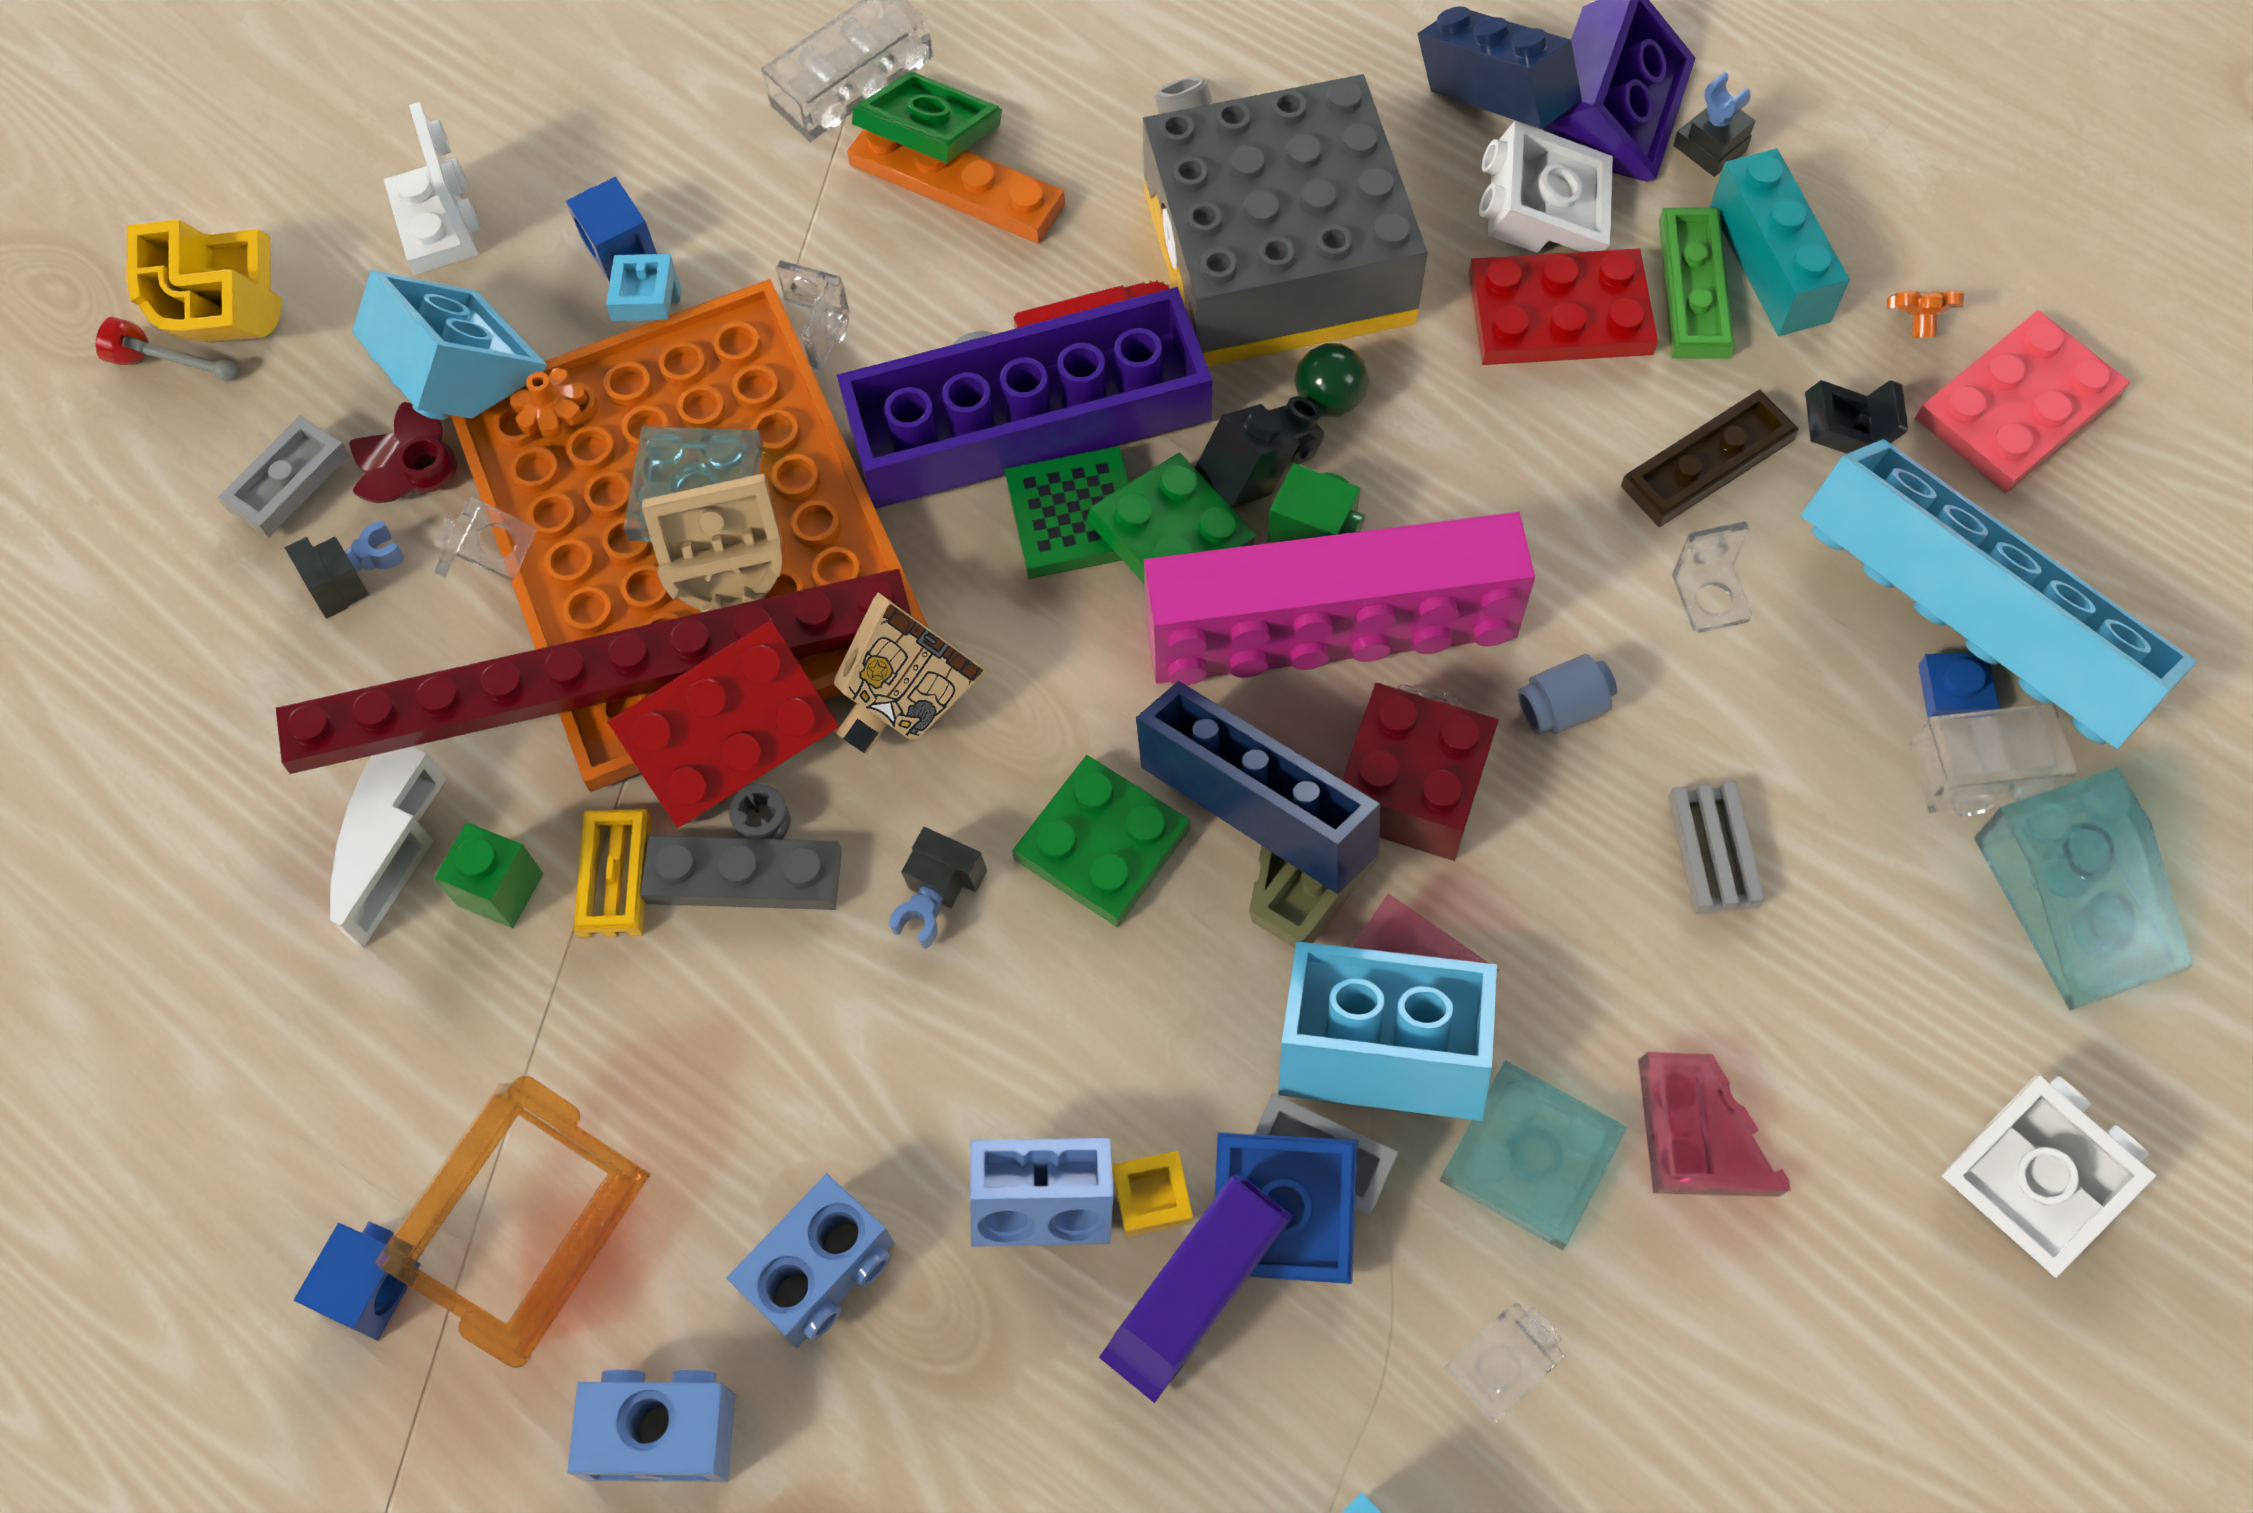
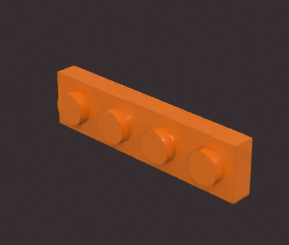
[847,129,1065,244]

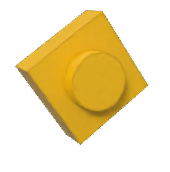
[1112,1150,1193,1238]

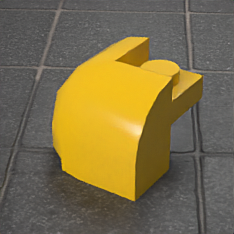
[126,219,283,343]

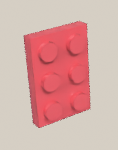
[1915,310,2130,493]

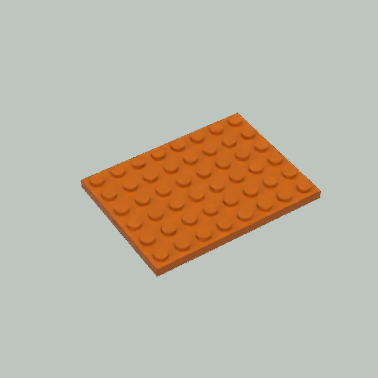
[451,279,930,792]

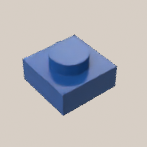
[1918,653,1999,721]

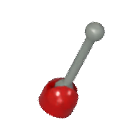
[95,317,238,381]

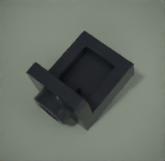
[1805,380,1908,454]

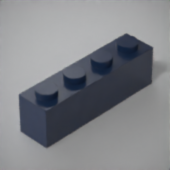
[1136,680,1380,894]

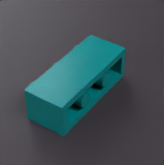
[1710,148,1850,337]

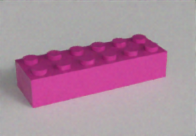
[1144,512,1535,685]

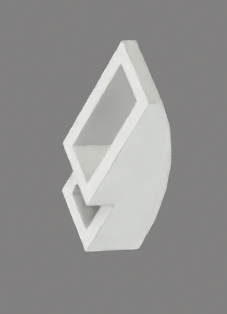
[330,746,446,948]

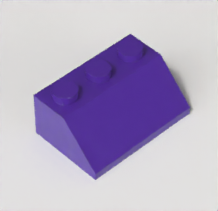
[1542,0,1696,182]

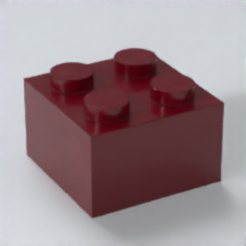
[1342,682,1499,861]

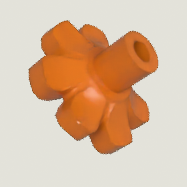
[1887,290,1964,338]
[510,368,588,437]

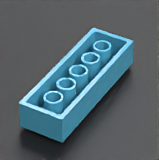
[1800,439,2197,749]

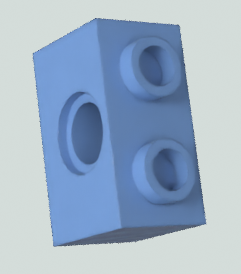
[567,1370,735,1482]

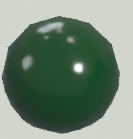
[1294,343,1369,417]

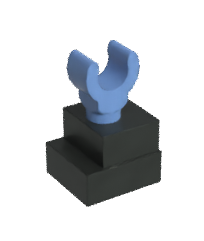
[1673,72,1756,177]
[284,521,404,619]
[889,826,987,949]

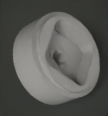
[1155,77,1212,114]

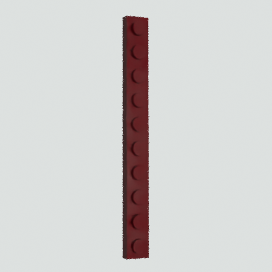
[275,568,912,774]

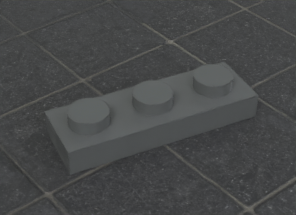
[640,836,842,910]

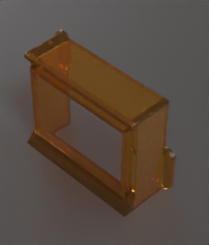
[373,1076,651,1368]

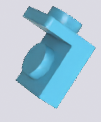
[606,254,681,321]

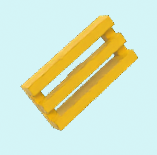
[573,809,652,938]

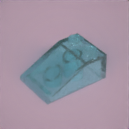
[1974,767,2193,1011]

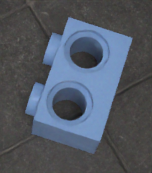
[970,1138,1113,1247]
[726,1173,895,1348]

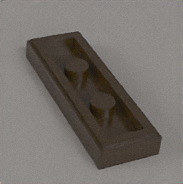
[1621,389,1799,528]

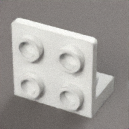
[383,102,481,275]

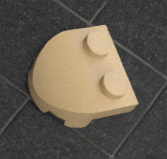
[642,473,782,612]

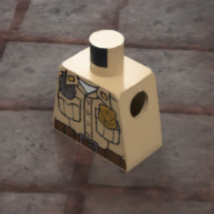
[834,593,986,754]

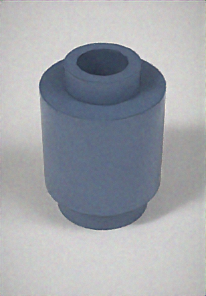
[1518,654,1617,735]

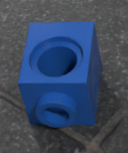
[566,176,657,281]
[293,1221,421,1341]

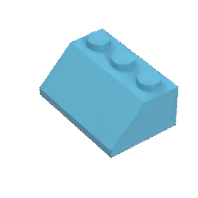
[352,270,547,420]
[1278,941,1497,1121]

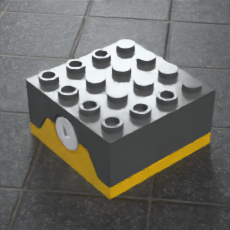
[1142,74,1428,367]

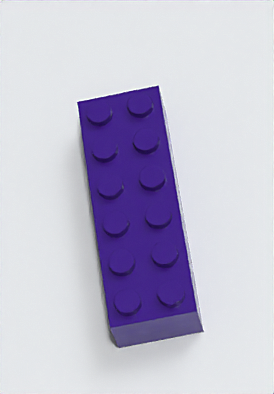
[837,287,1213,509]

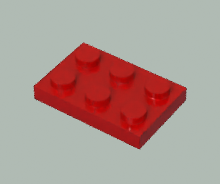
[1469,248,1658,365]
[607,619,840,828]

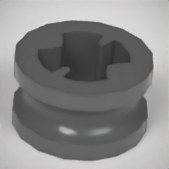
[729,784,791,839]

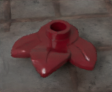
[349,402,457,503]

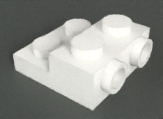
[1479,121,1613,253]
[1940,1075,2157,1278]

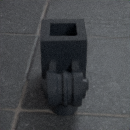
[1195,396,1324,508]

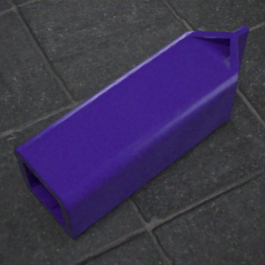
[1099,1173,1293,1403]

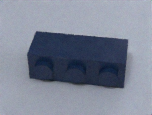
[1417,6,1582,129]

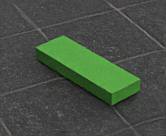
[1659,208,1734,359]

